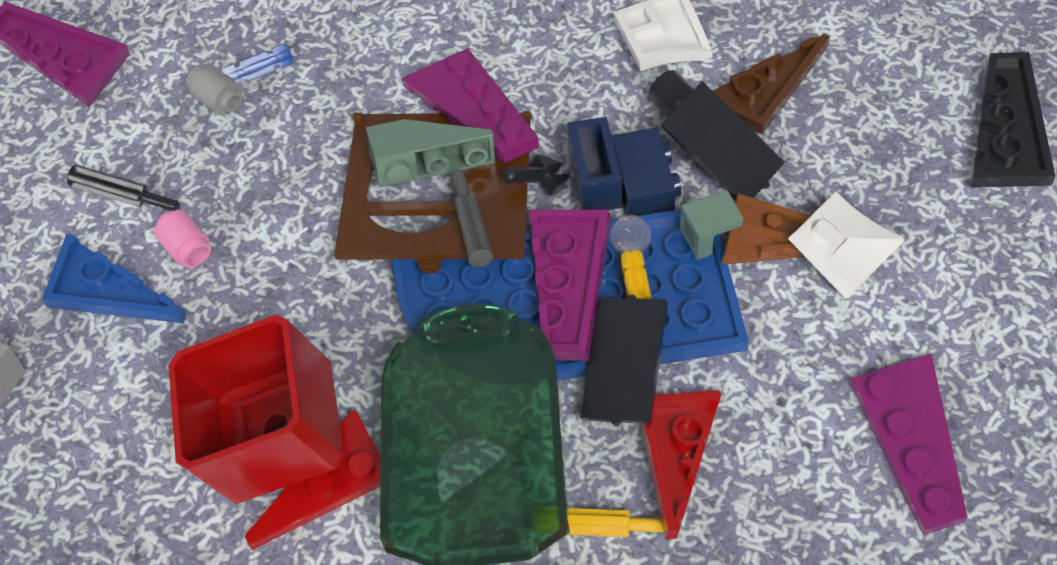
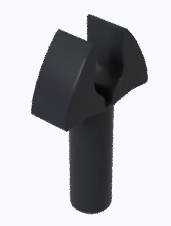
[503,154,570,196]

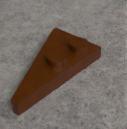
[713,33,830,135]

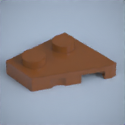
[721,194,811,264]

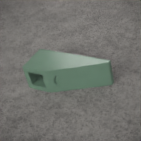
[366,119,495,188]

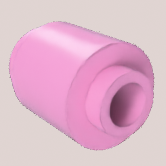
[154,210,211,268]

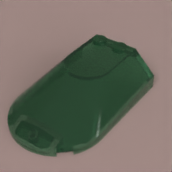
[380,304,570,565]

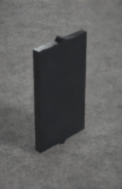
[660,81,785,200]
[580,295,668,427]

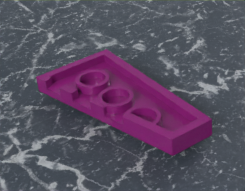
[529,210,611,361]
[850,354,968,535]

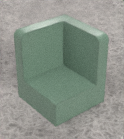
[680,189,743,260]

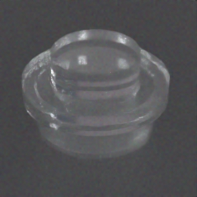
[610,215,651,253]

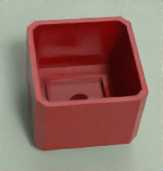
[168,314,344,504]

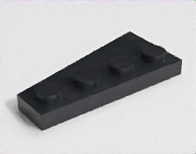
[971,52,1055,188]

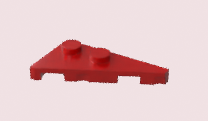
[640,390,721,540]
[245,410,393,551]

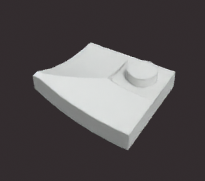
[614,0,712,71]
[788,192,905,299]

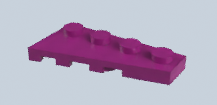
[0,2,130,107]
[401,48,539,163]

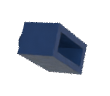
[567,116,622,210]
[611,127,681,218]

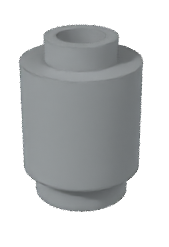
[186,64,243,116]

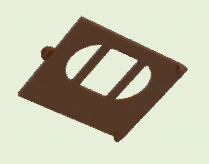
[334,111,532,274]

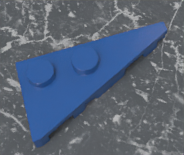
[42,234,186,324]

